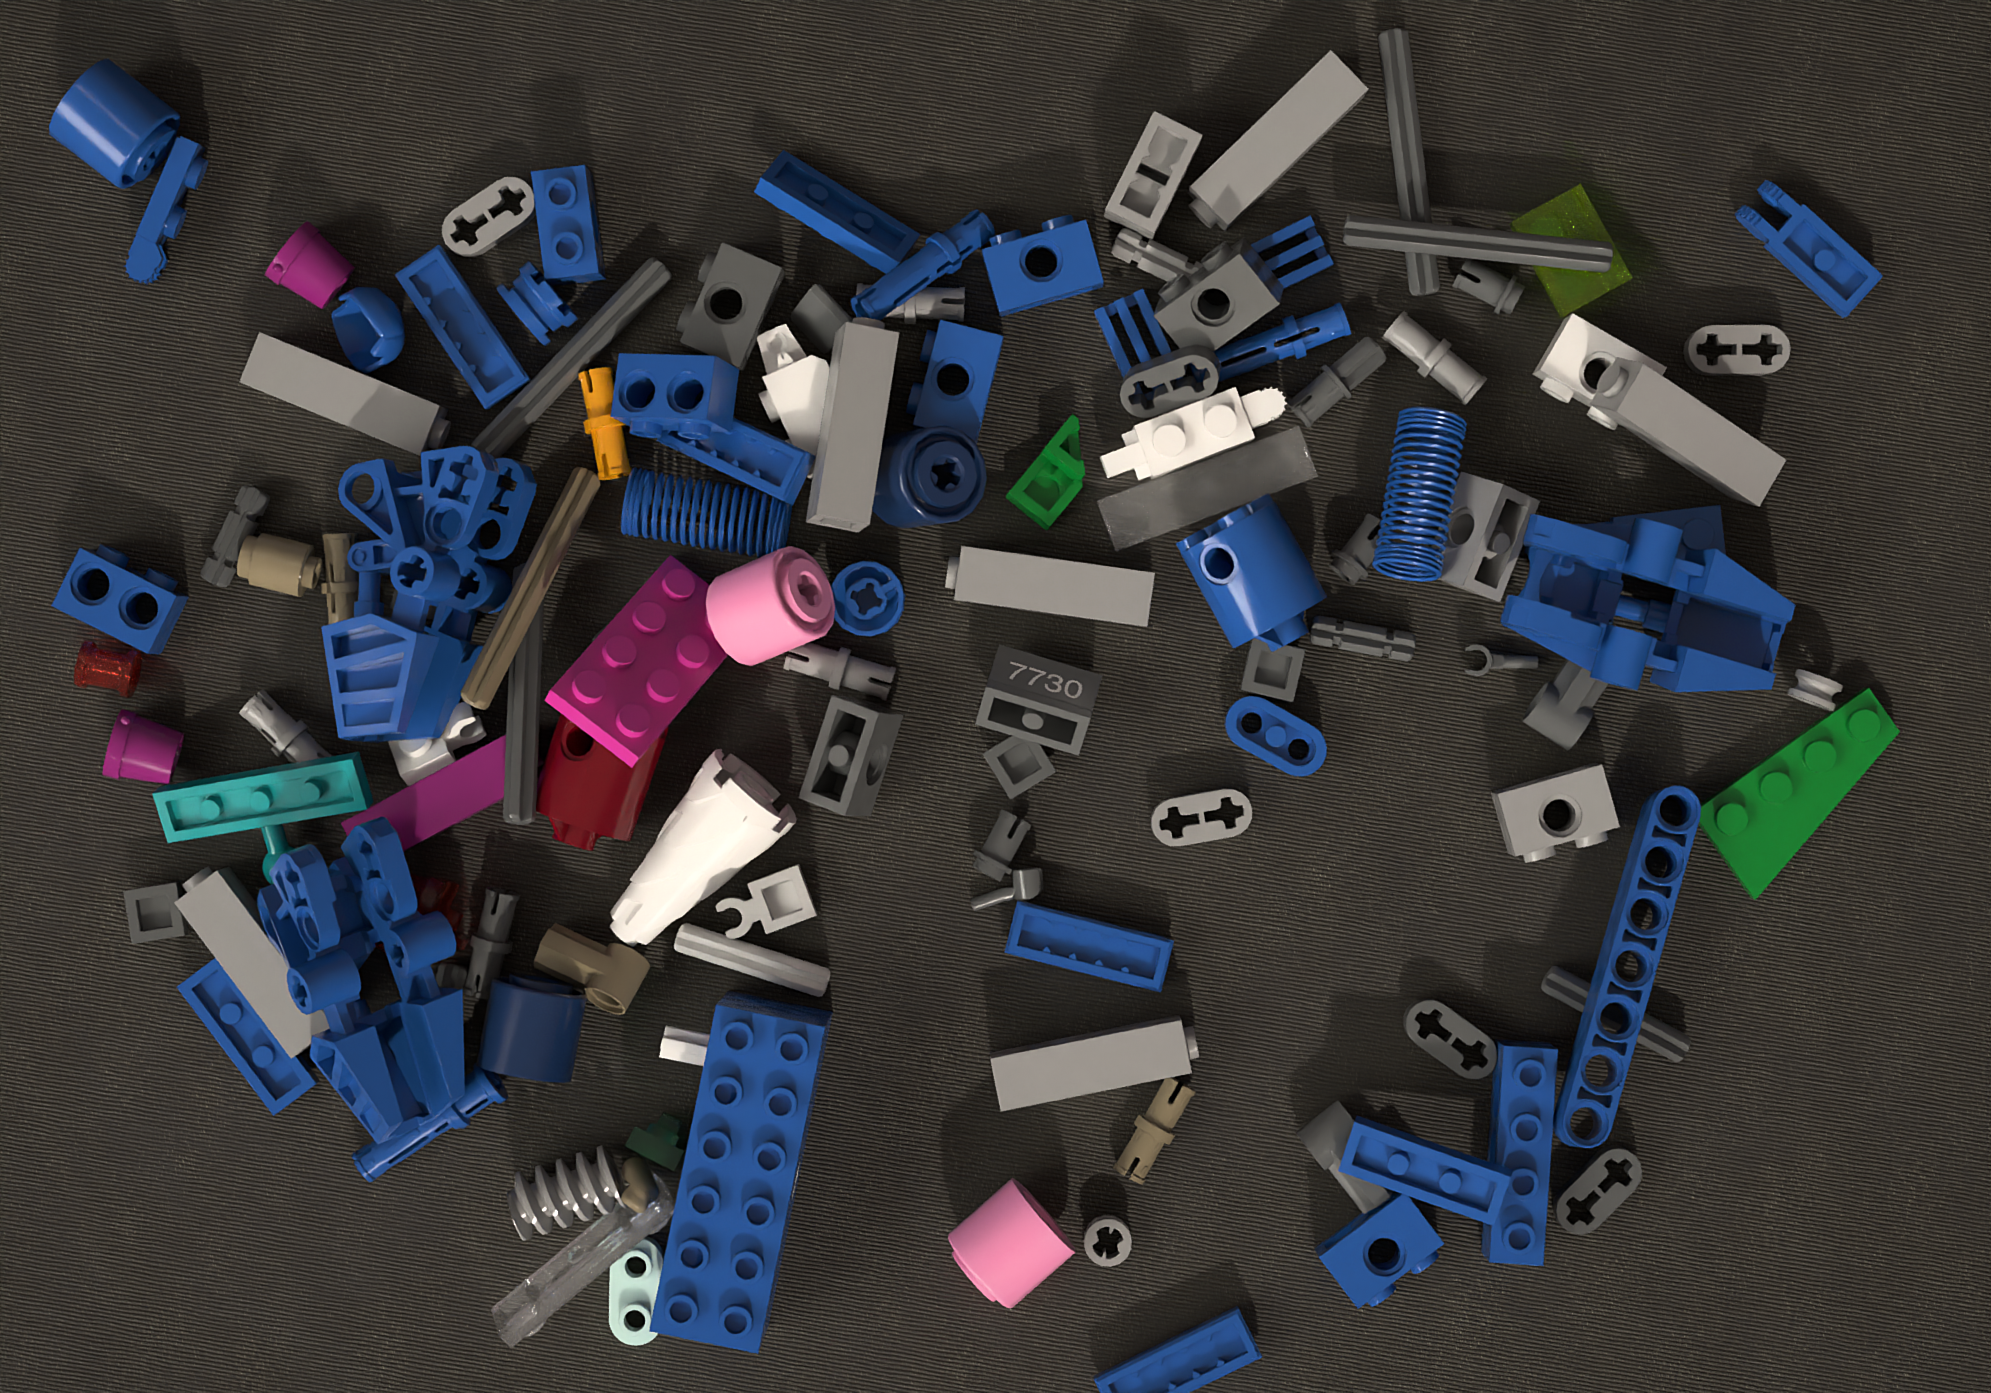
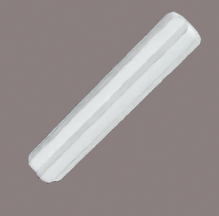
[674,923,830,997]

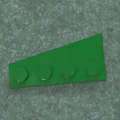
[1698,688,1900,900]

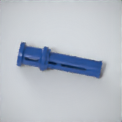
[352,1062,508,1182]

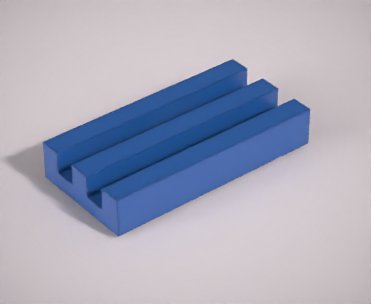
[1251,216,1334,290]
[1093,288,1183,400]

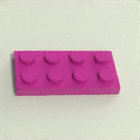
[544,555,728,768]

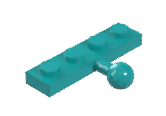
[152,752,374,885]

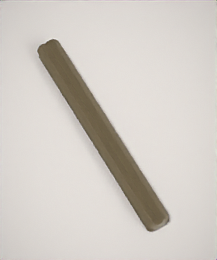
[461,467,600,710]

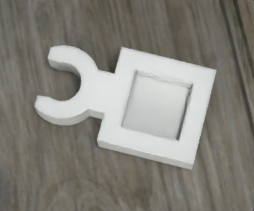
[715,864,817,939]

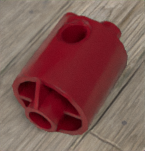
[536,714,669,851]

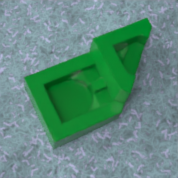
[1005,414,1085,531]

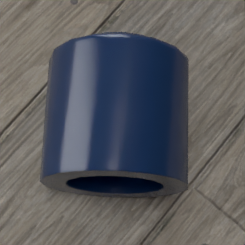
[872,425,987,529]
[476,973,587,1083]

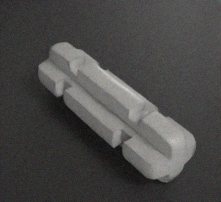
[1111,228,1208,296]

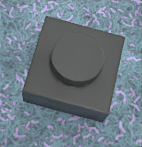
[1239,638,1305,702]
[982,736,1056,800]
[123,881,190,944]

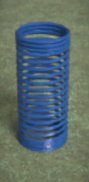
[1372,406,1467,582]
[621,467,792,558]

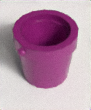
[265,221,355,309]
[102,708,184,785]

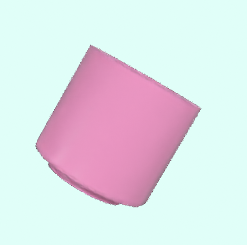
[706,546,835,666]
[948,1178,1076,1309]

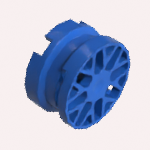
[496,260,578,346]
[831,561,905,637]

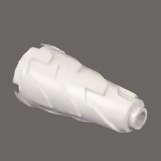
[610,749,797,946]

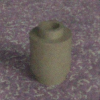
[237,533,322,597]

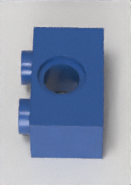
[531,165,606,286]
[982,215,1104,317]
[906,319,1004,444]
[1314,1191,1444,1309]

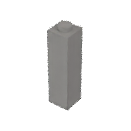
[1188,50,1368,232]
[806,317,899,532]
[239,332,451,456]
[1590,357,1786,507]
[945,546,1155,627]
[174,866,330,1058]
[990,1015,1199,1111]

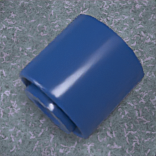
[49,58,180,189]

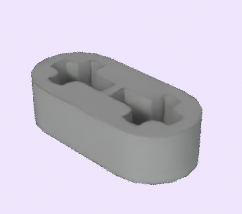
[442,177,536,257]
[1683,325,1791,376]
[1151,788,1252,846]

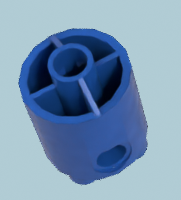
[1176,493,1327,652]

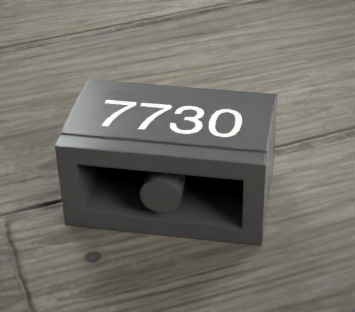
[975,644,1103,756]

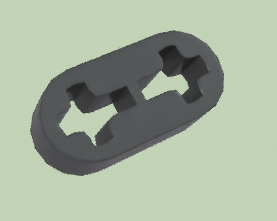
[1120,345,1221,418]
[1403,998,1497,1079]
[1552,1145,1642,1235]

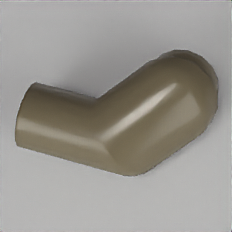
[621,1157,659,1214]

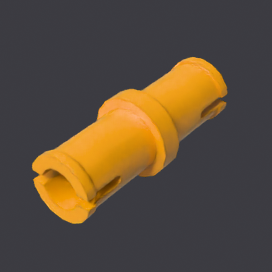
[578,367,632,480]

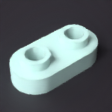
[609,1235,665,1346]

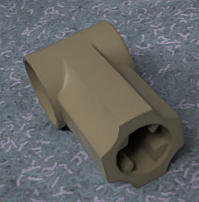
[534,923,650,1015]

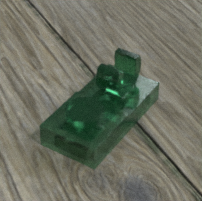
[625,1111,684,1173]

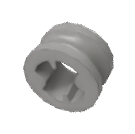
[1787,669,1843,711]
[1083,1215,1132,1267]

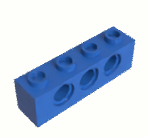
[1481,1039,1558,1266]

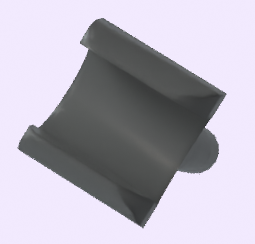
[1463,644,1538,677]
[970,867,1043,911]

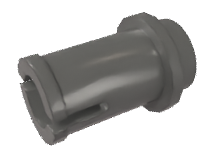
[1452,258,1526,315]
[1329,514,1392,585]
[972,809,1032,882]

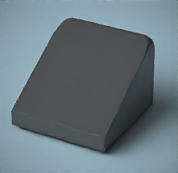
[791,284,853,354]

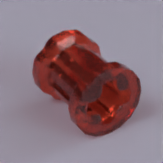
[74,640,142,698]

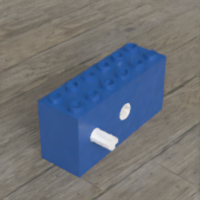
[649,991,833,1354]

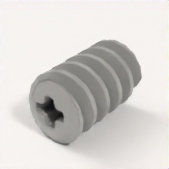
[507,1145,628,1241]

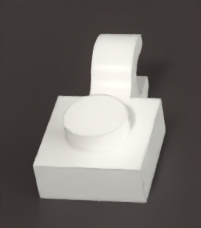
[388,702,487,786]

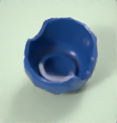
[331,287,405,374]

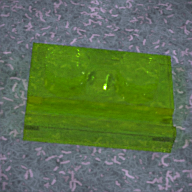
[1509,184,1632,318]

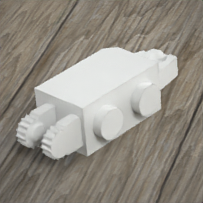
[757,324,830,479]
[1100,387,1287,480]

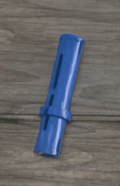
[851,209,996,321]
[1189,302,1351,383]

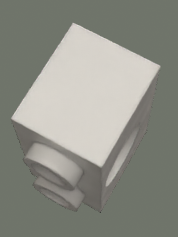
[1533,314,1667,430]

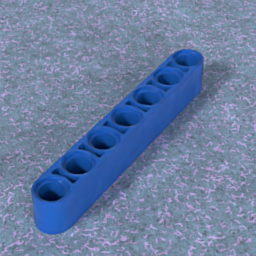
[1553,785,1701,1148]

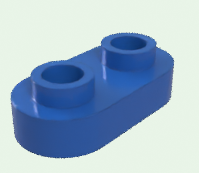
[1225,696,1327,776]

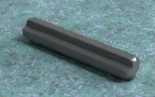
[1541,966,1691,1062]

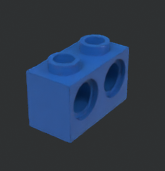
[610,353,739,440]
[51,544,189,654]

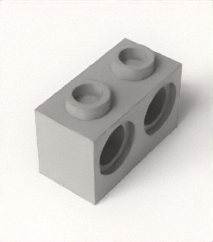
[1104,111,1203,240]

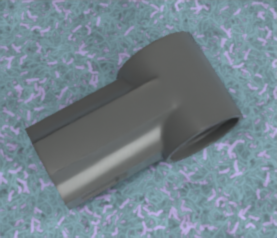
[1522,659,1609,751]
[1296,1100,1394,1214]

